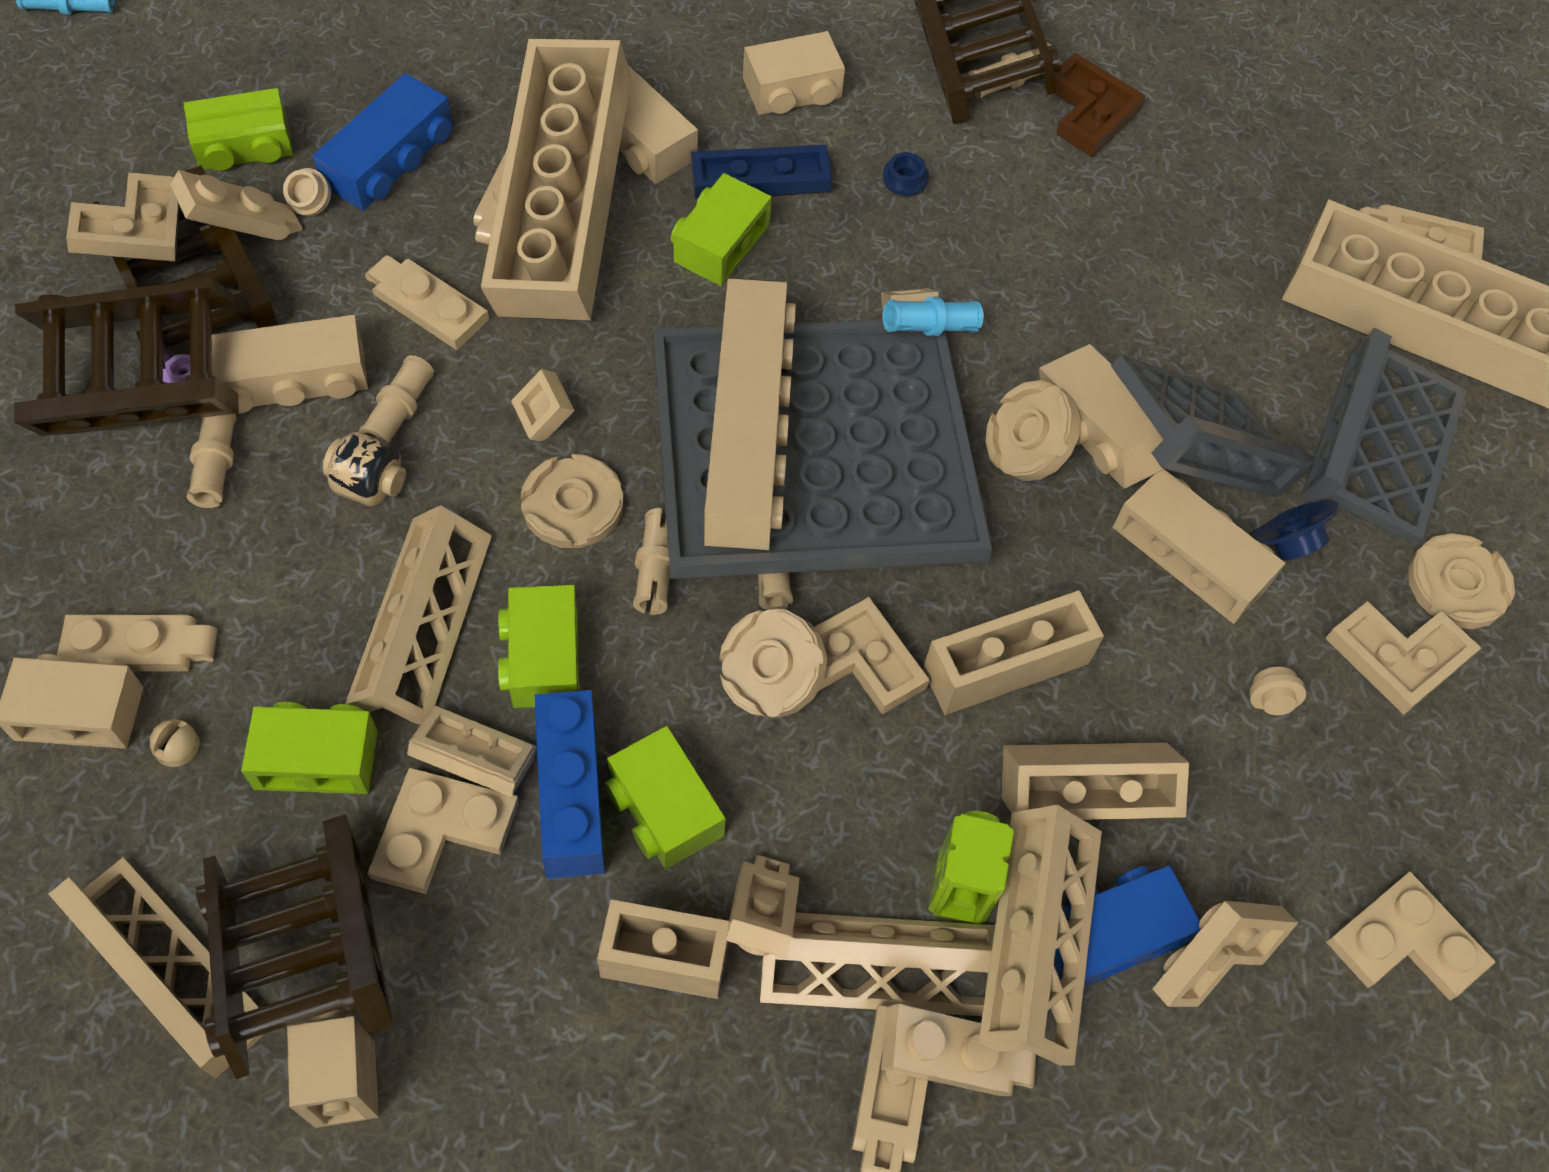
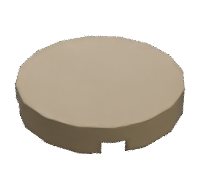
[985,380,1081,481]
[521,454,624,548]
[1408,533,1515,629]
[719,608,827,718]

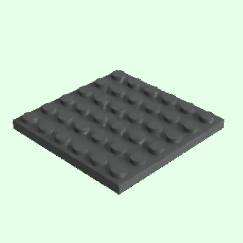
[653,320,992,579]

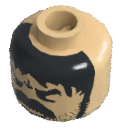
[323,432,406,507]

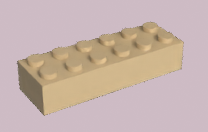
[481,39,631,321]
[1282,200,1549,409]

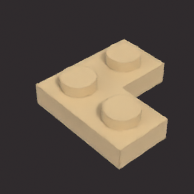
[66,172,180,261]
[814,597,930,715]
[1325,601,1481,715]
[367,768,519,894]
[1326,872,1495,1001]
[1152,901,1298,1007]

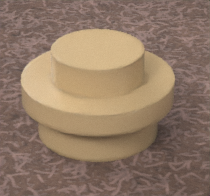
[283,168,331,217]
[1249,667,1306,715]

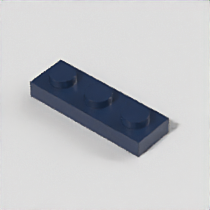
[691,145,832,199]

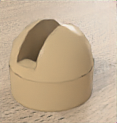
[150,719,200,767]

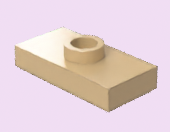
[407,705,537,797]

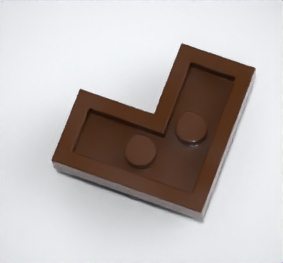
[1054,53,1146,157]

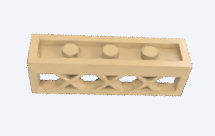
[345,505,492,725]
[978,805,1102,1066]
[49,857,264,1079]
[760,912,995,1016]

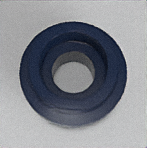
[883,152,928,196]

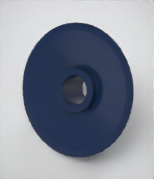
[1249,500,1338,560]

